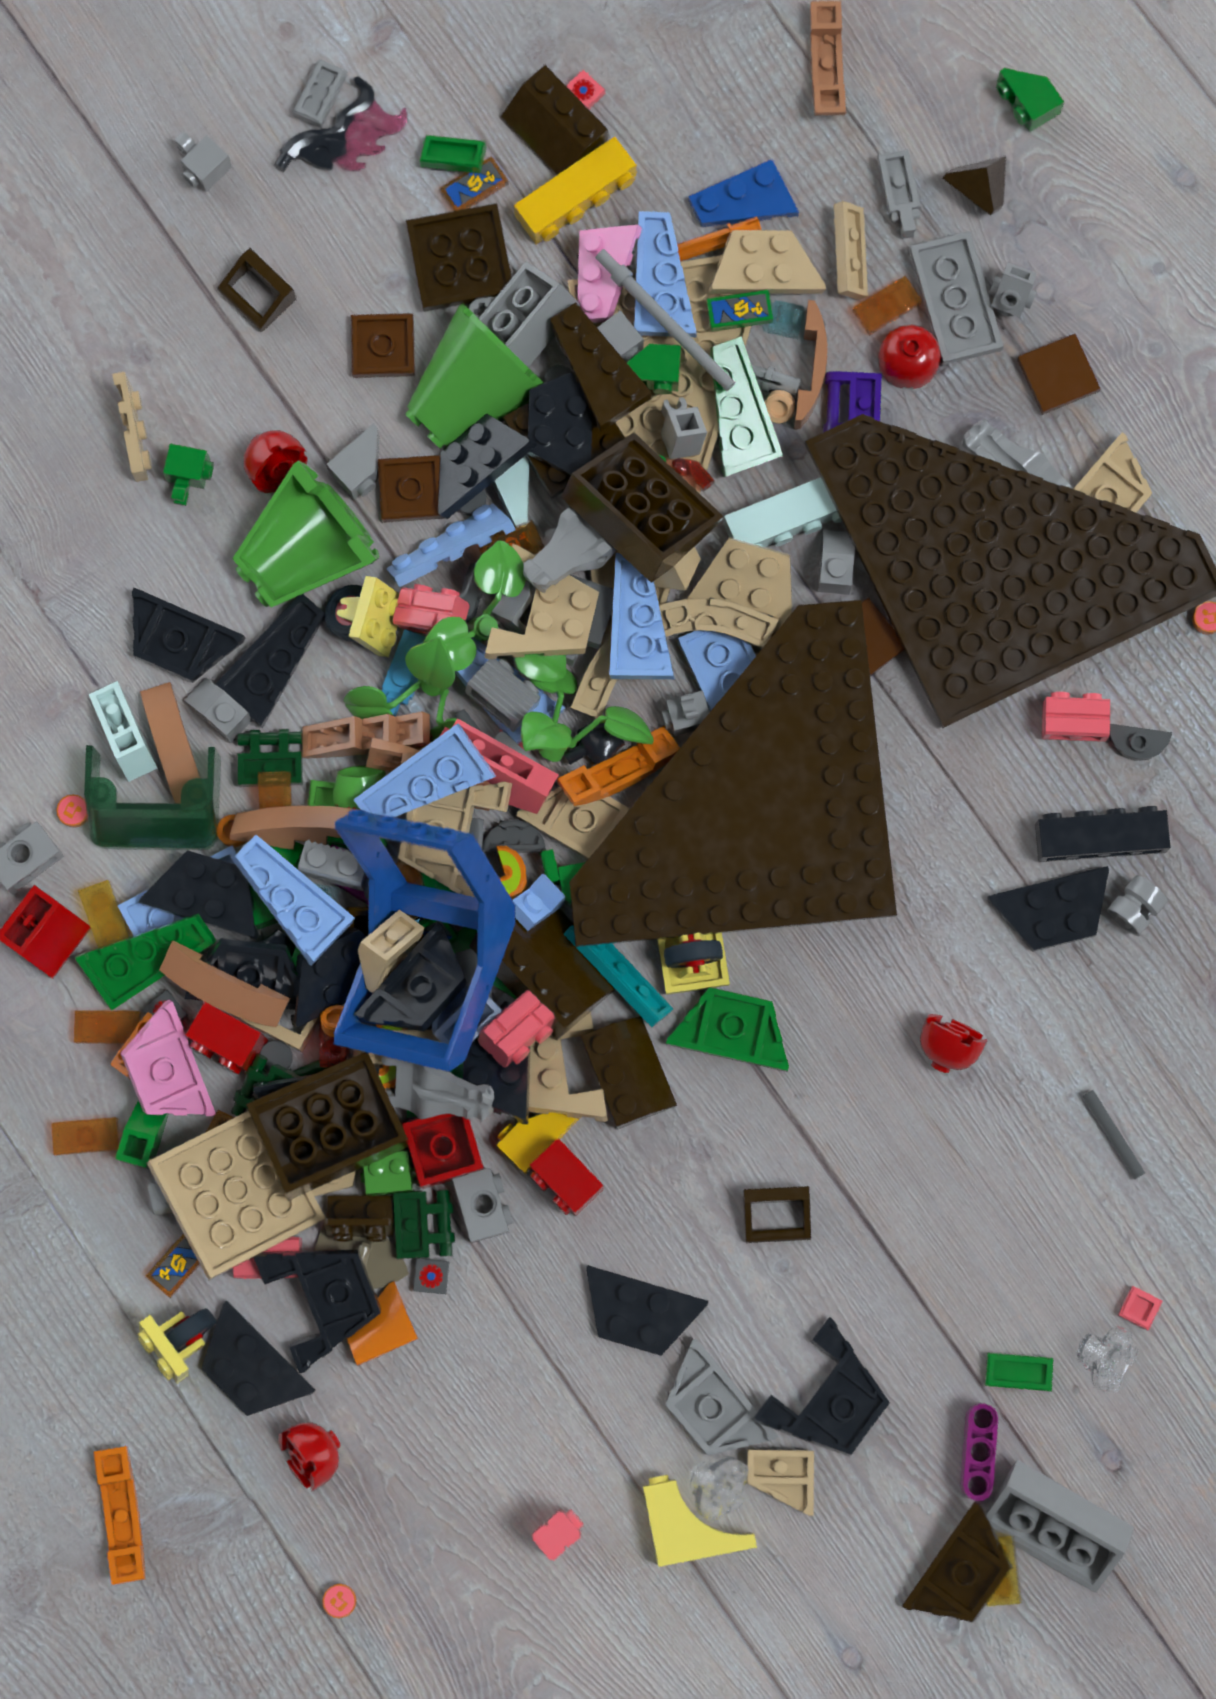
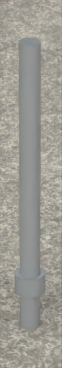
[595,249,735,391]

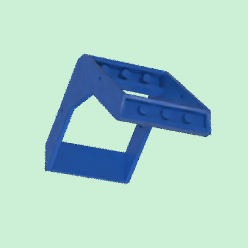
[334,810,515,1072]

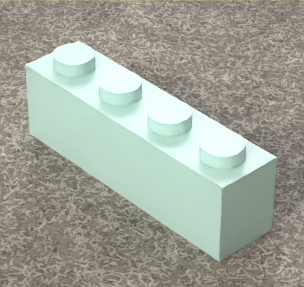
[723,477,842,547]

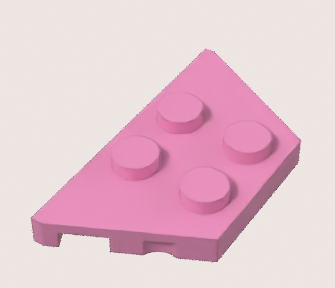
[121,1000,216,1116]

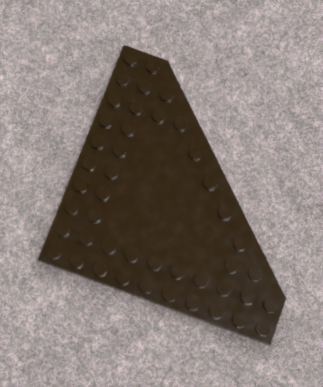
[804,414,1216,728]
[569,600,897,947]

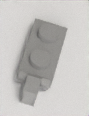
[877,150,921,239]

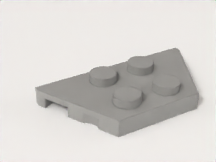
[665,1338,778,1456]

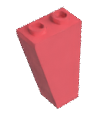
[440,718,559,814]

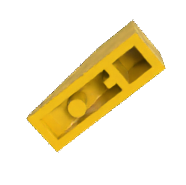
[496,1112,582,1175]

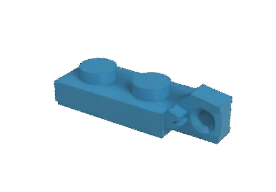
[382,629,426,717]

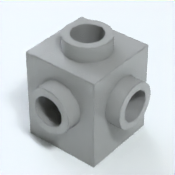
[989,262,1037,317]

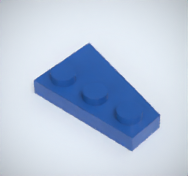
[688,159,799,227]

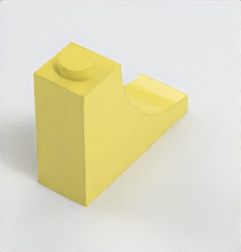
[643,1475,757,1567]

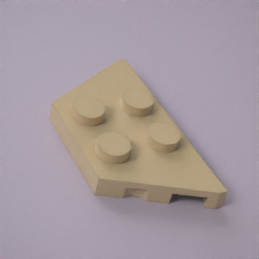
[708,230,826,294]
[1074,432,1152,513]
[516,787,629,859]

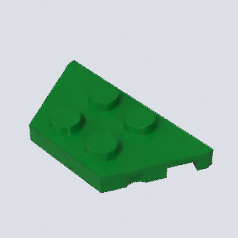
[666,987,789,1072]

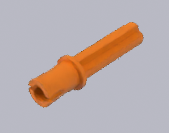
[677,216,762,261]

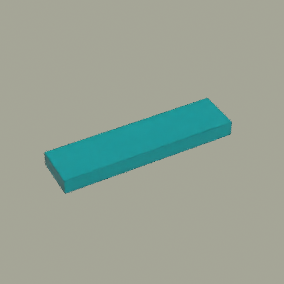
[564,925,673,1027]

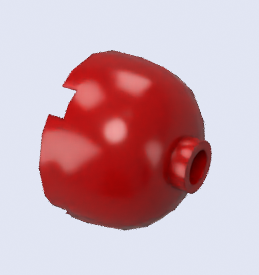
[878,324,941,389]
[243,430,308,493]
[920,1014,988,1073]
[278,1422,341,1491]

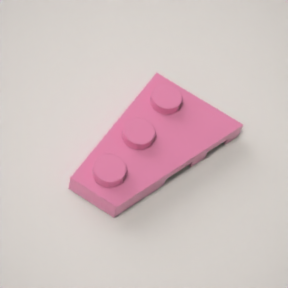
[578,224,642,323]

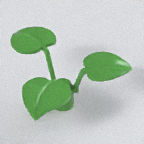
[423,540,567,682]
[343,636,466,742]
[521,669,654,762]

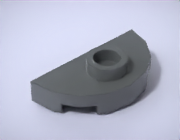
[1109,723,1173,761]
[482,820,546,853]

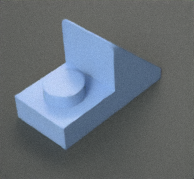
[512,874,565,931]

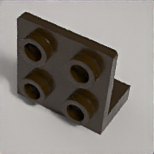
[325,1196,394,1242]

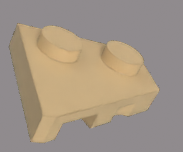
[747,1450,814,1516]

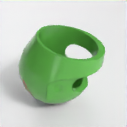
[333,765,386,809]

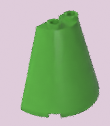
[405,303,544,449]
[232,461,379,608]

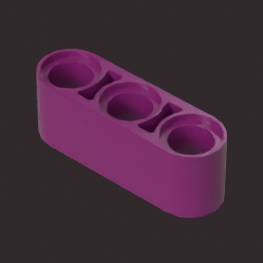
[960,1403,999,1501]

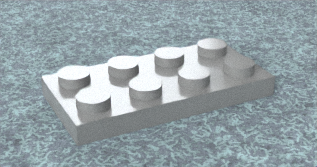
[909,231,1004,366]

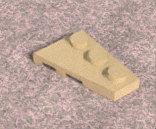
[112,372,152,482]

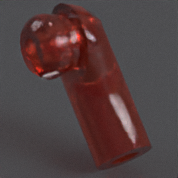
[670,458,715,491]

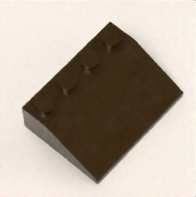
[561,432,724,583]
[469,909,616,1041]
[246,1052,408,1201]

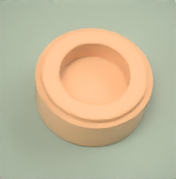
[764,390,795,423]

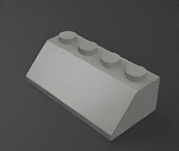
[479,262,581,368]
[985,1460,1134,1593]

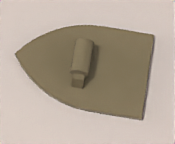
[314,1214,409,1289]

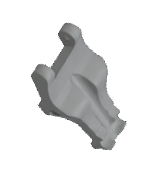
[962,420,1072,488]
[523,507,617,593]
[381,1056,494,1123]

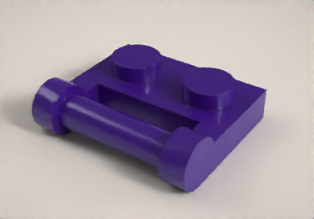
[823,371,882,432]

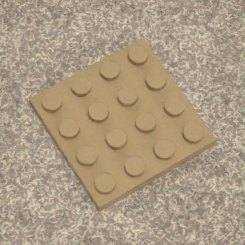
[147,1111,326,1280]

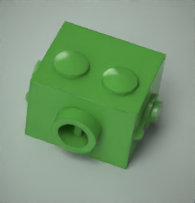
[360,1151,417,1196]

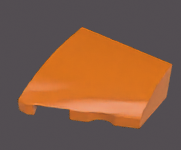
[347,1281,418,1366]

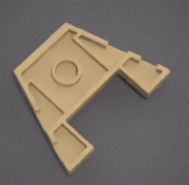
[687,537,792,638]
[484,544,599,659]
[398,782,512,897]
[529,1012,608,1122]

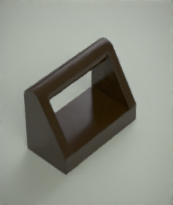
[217,248,297,332]
[743,1186,811,1243]

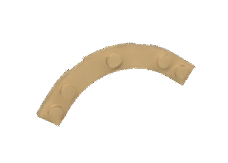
[570,598,778,718]

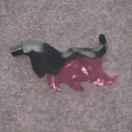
[274,76,408,172]

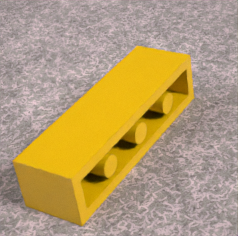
[514,136,637,244]

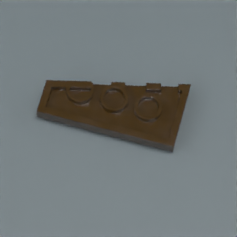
[550,302,652,432]

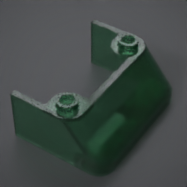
[84,745,221,851]

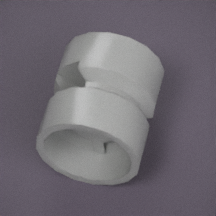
[1107,875,1168,936]

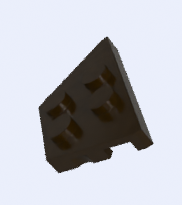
[902,1501,1013,1622]

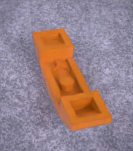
[557,726,680,806]
[94,1446,146,1585]

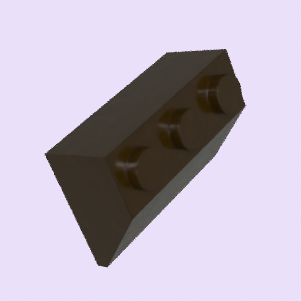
[501,65,608,176]
[581,1016,677,1130]

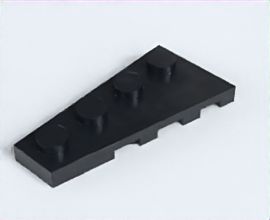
[215,594,325,728]

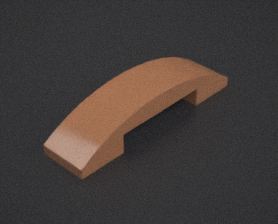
[810,1,846,116]
[794,300,828,430]
[140,682,209,811]
[159,941,290,1028]

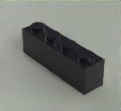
[1035,806,1171,862]

